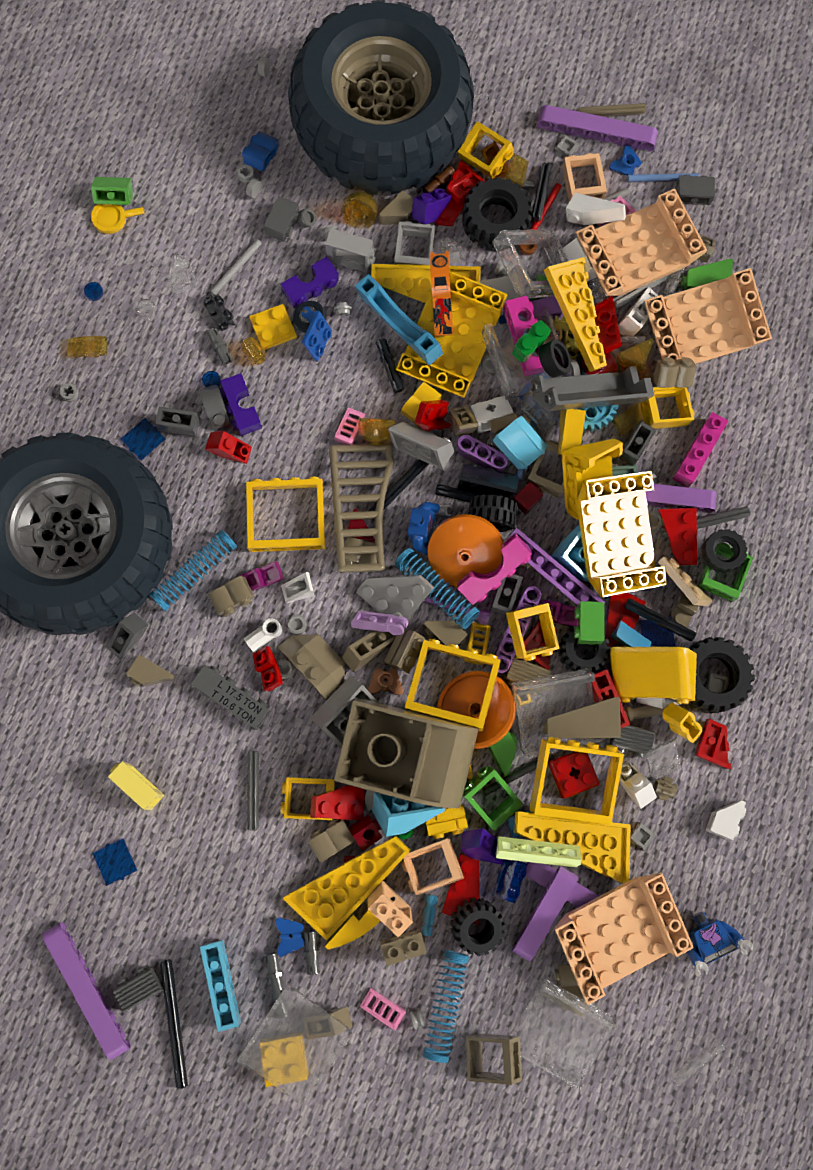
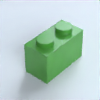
[91,177,133,205]
[574,601,604,644]

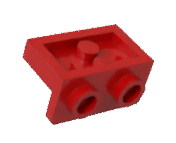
[414,400,451,432]

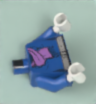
[408,502,452,556]
[687,912,753,977]

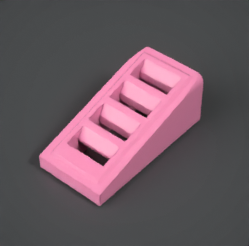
[334,408,365,445]
[360,988,406,1030]

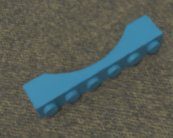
[355,274,443,365]

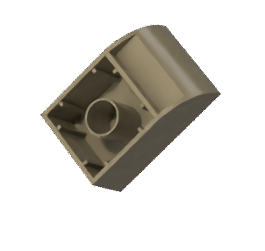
[334,699,479,808]

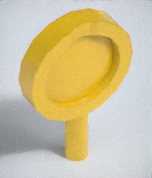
[91,204,145,234]

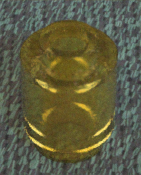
[241,337,267,365]

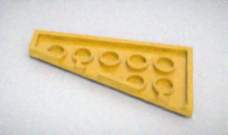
[543,257,607,372]
[371,264,481,303]
[514,812,631,884]
[282,835,410,941]

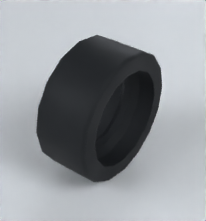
[539,339,571,378]

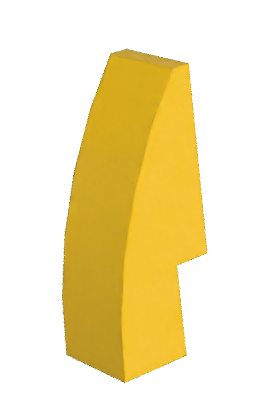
[325,909,380,949]

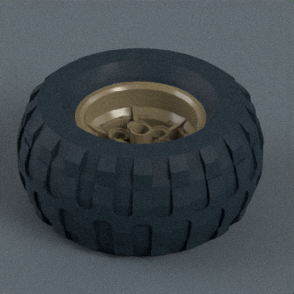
[288,0,474,195]

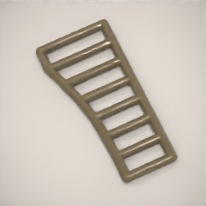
[329,444,394,573]

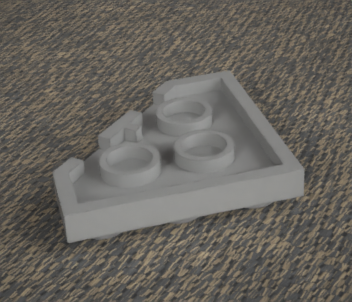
[356,575,435,620]

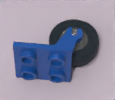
[293,301,332,362]

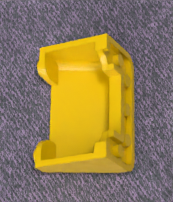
[562,439,623,520]
[610,647,697,704]

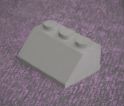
[388,422,454,470]
[310,676,379,749]

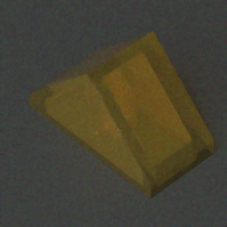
[617,338,654,371]

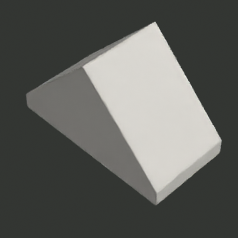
[281,572,314,603]

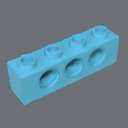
[200,939,241,1032]

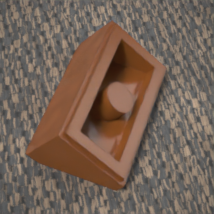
[481,141,514,179]

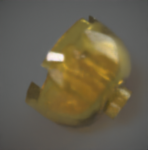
[341,191,378,229]
[358,418,396,446]

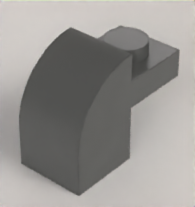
[199,384,231,430]

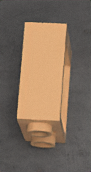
[562,153,607,202]
[401,838,464,895]
[368,881,413,937]

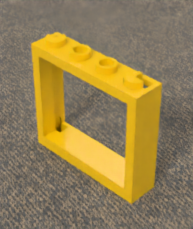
[246,477,325,552]
[405,639,500,731]
[529,737,624,825]

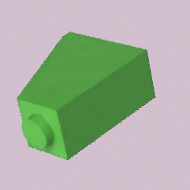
[681,259,733,291]

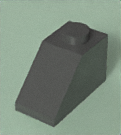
[107,612,148,659]

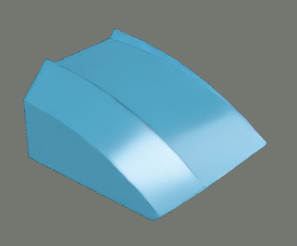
[492,416,547,469]

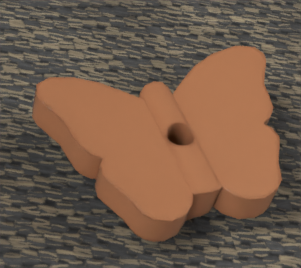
[367,668,404,695]

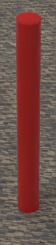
[525,183,562,241]

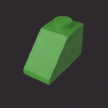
[488,731,518,777]

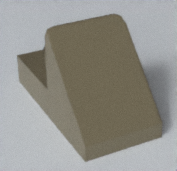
[698,234,716,263]
[669,592,698,627]

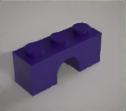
[281,256,339,308]
[219,373,262,436]

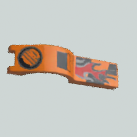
[430,251,453,337]

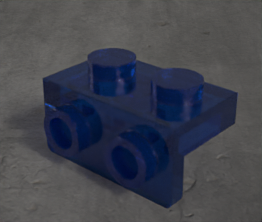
[492,859,528,903]

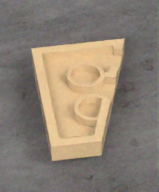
[658,557,713,606]

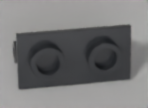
[204,292,236,331]

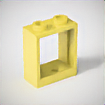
[108,761,165,810]

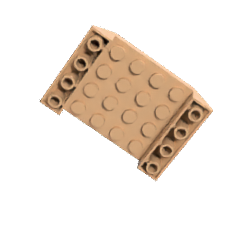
[576,189,707,296]
[644,268,772,364]
[554,873,694,1005]

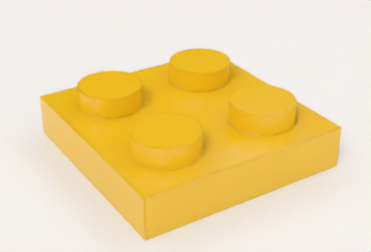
[249,304,297,350]

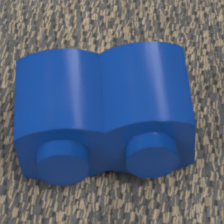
[242,131,279,171]

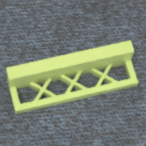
[496,836,581,868]

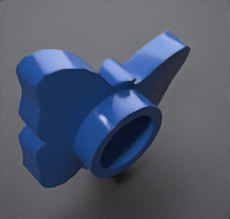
[609,145,642,176]
[276,917,305,957]

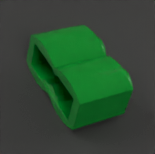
[512,320,551,363]

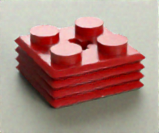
[548,751,600,799]

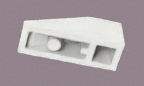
[566,193,626,225]
[618,287,658,340]

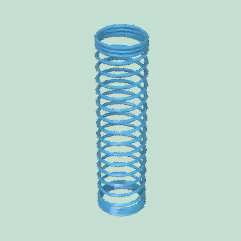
[149,530,237,612]
[394,548,479,629]
[423,950,469,1063]

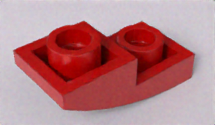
[253,646,283,692]

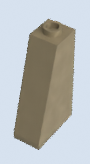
[543,697,621,739]

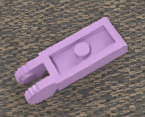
[351,611,408,635]

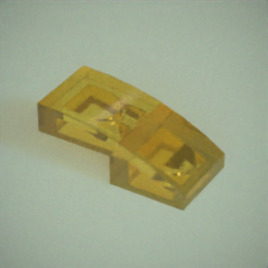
[67,336,107,358]

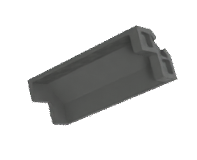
[530,366,654,411]

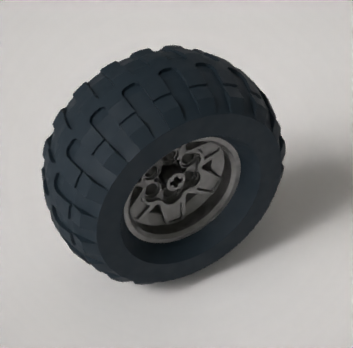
[0,432,173,635]

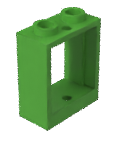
[698,543,753,602]
[463,765,523,831]

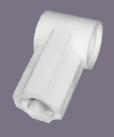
[244,618,282,652]

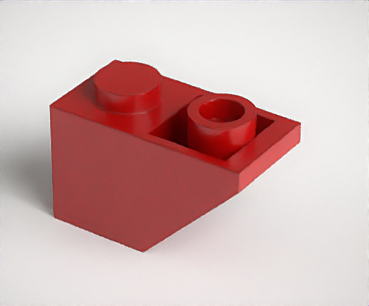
[205,431,252,464]

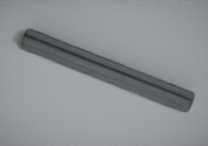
[660,506,750,537]

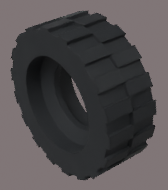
[701,529,748,573]

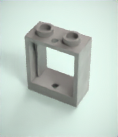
[394,221,435,265]
[325,228,376,273]

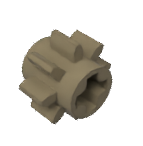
[653,776,677,801]

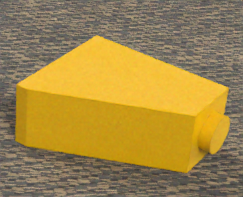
[558,409,586,455]

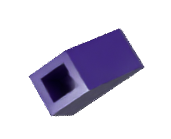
[411,189,452,225]
[460,828,504,864]

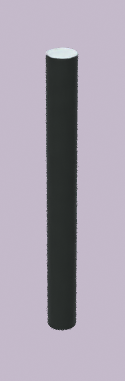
[482,752,555,796]

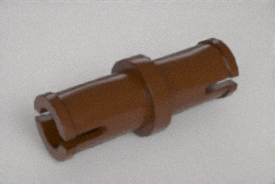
[423,165,455,193]

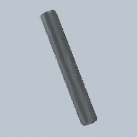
[247,751,259,831]

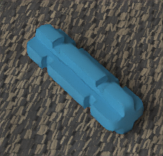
[420,895,438,936]

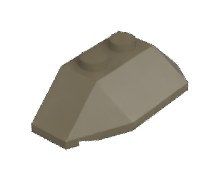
[278,634,345,701]

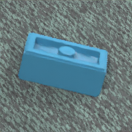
[610,621,651,647]

